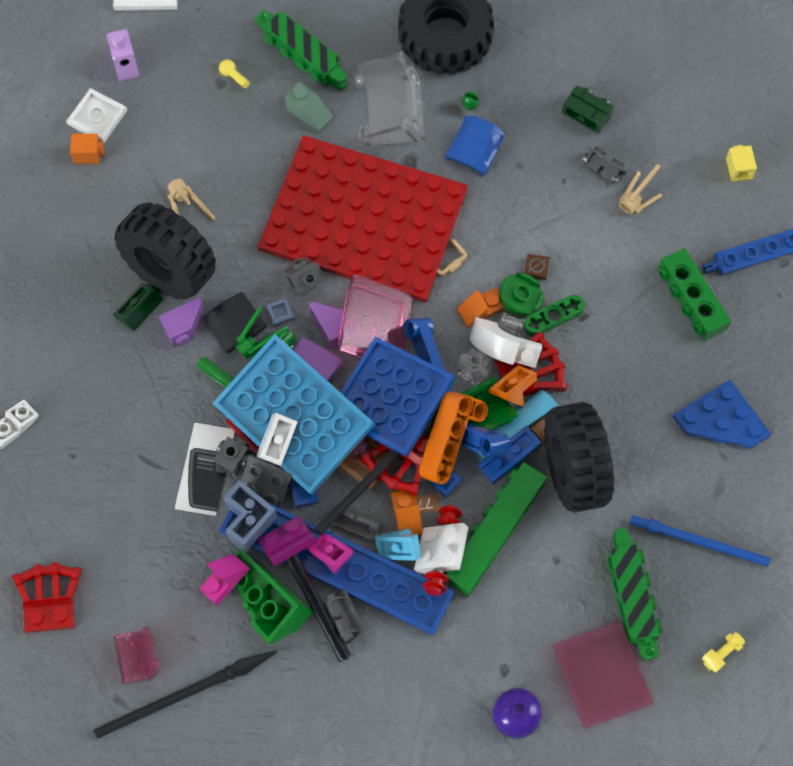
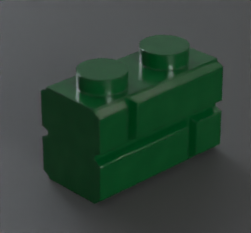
[562,85,614,134]

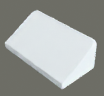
[256,413,298,466]

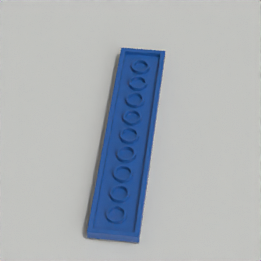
[219,502,455,636]

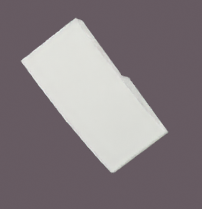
[0,400,39,449]

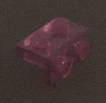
[113,627,159,684]

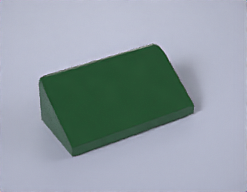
[113,283,163,331]

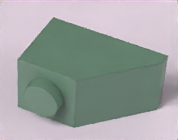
[285,82,333,133]

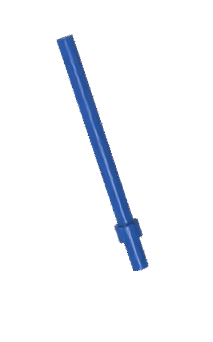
[629,515,770,567]

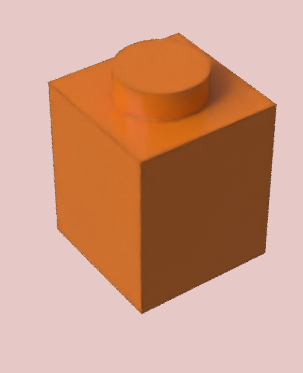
[70,134,104,164]

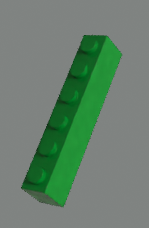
[444,462,547,598]

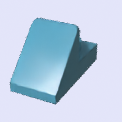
[375,529,422,560]

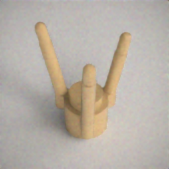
[619,164,662,215]
[167,179,215,220]

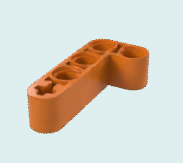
[419,391,488,484]

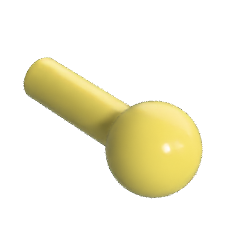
[219,59,250,88]

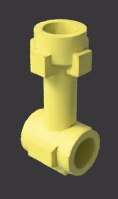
[701,632,745,673]

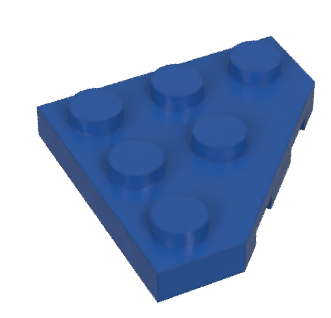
[673,380,771,449]

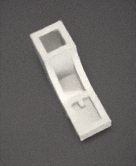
[469,317,542,368]

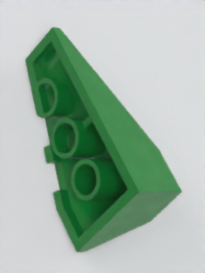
[234,548,313,645]

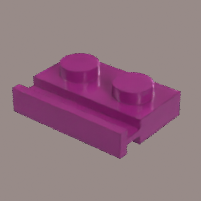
[257,516,316,566]

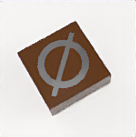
[525,254,550,280]

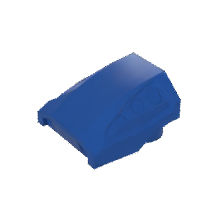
[445,116,504,176]

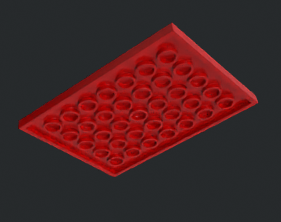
[257,135,468,303]

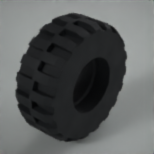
[398,0,494,75]
[114,202,216,299]
[544,402,615,513]

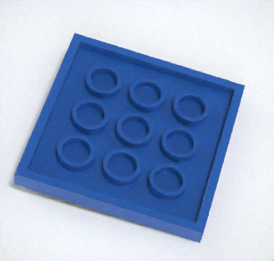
[340,336,456,458]

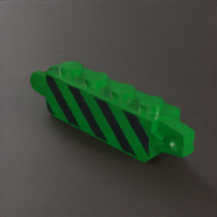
[255,10,347,91]
[607,527,662,661]

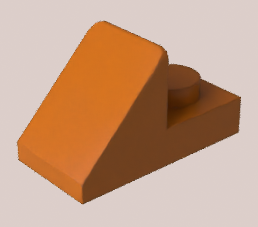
[457,287,505,328]
[489,365,537,407]
[391,491,423,537]

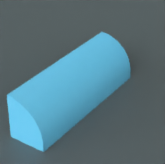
[471,390,558,462]

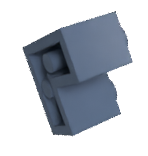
[223,480,277,553]

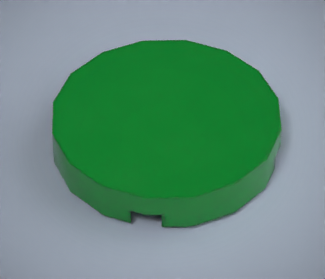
[499,273,544,316]

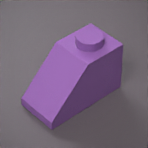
[159,297,204,347]
[309,302,356,349]

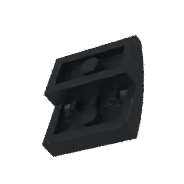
[202,292,267,353]

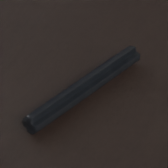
[286,554,351,662]

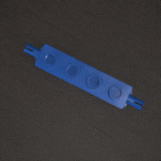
[702,229,793,276]

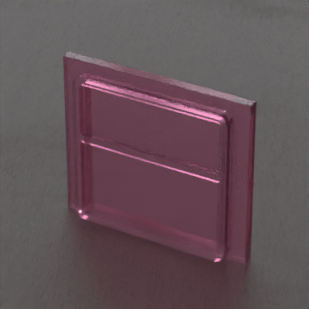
[338,274,413,358]
[552,621,654,729]

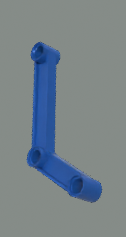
[404,318,511,457]

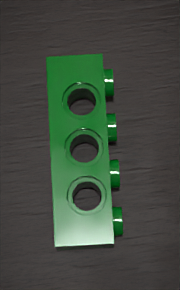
[658,248,731,341]

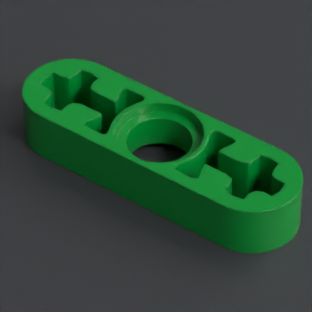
[524,295,584,337]

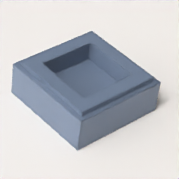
[265,297,295,327]

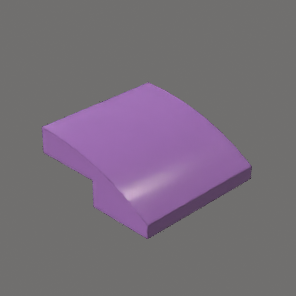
[293,338,343,382]

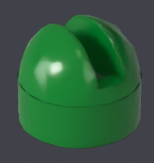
[462,91,479,110]

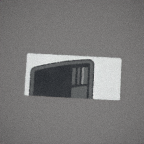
[175,423,235,516]

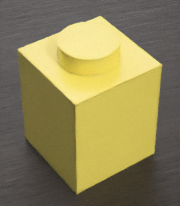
[726,145,757,182]

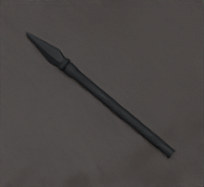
[315,405,440,534]
[94,650,277,739]

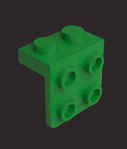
[460,377,519,431]

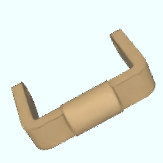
[437,239,467,277]

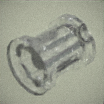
[498,311,526,337]

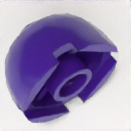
[492,688,542,739]

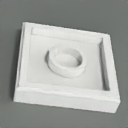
[67,88,127,143]

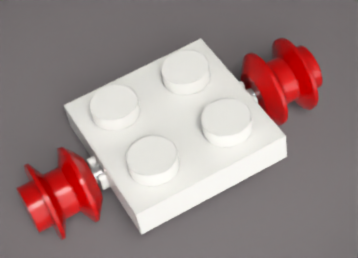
[414,505,468,596]

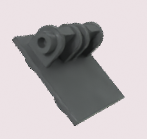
[241,454,294,508]

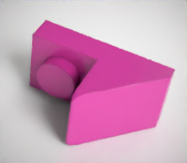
[307,532,353,574]
[199,554,250,605]

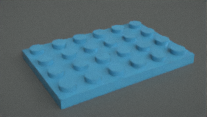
[212,334,376,495]

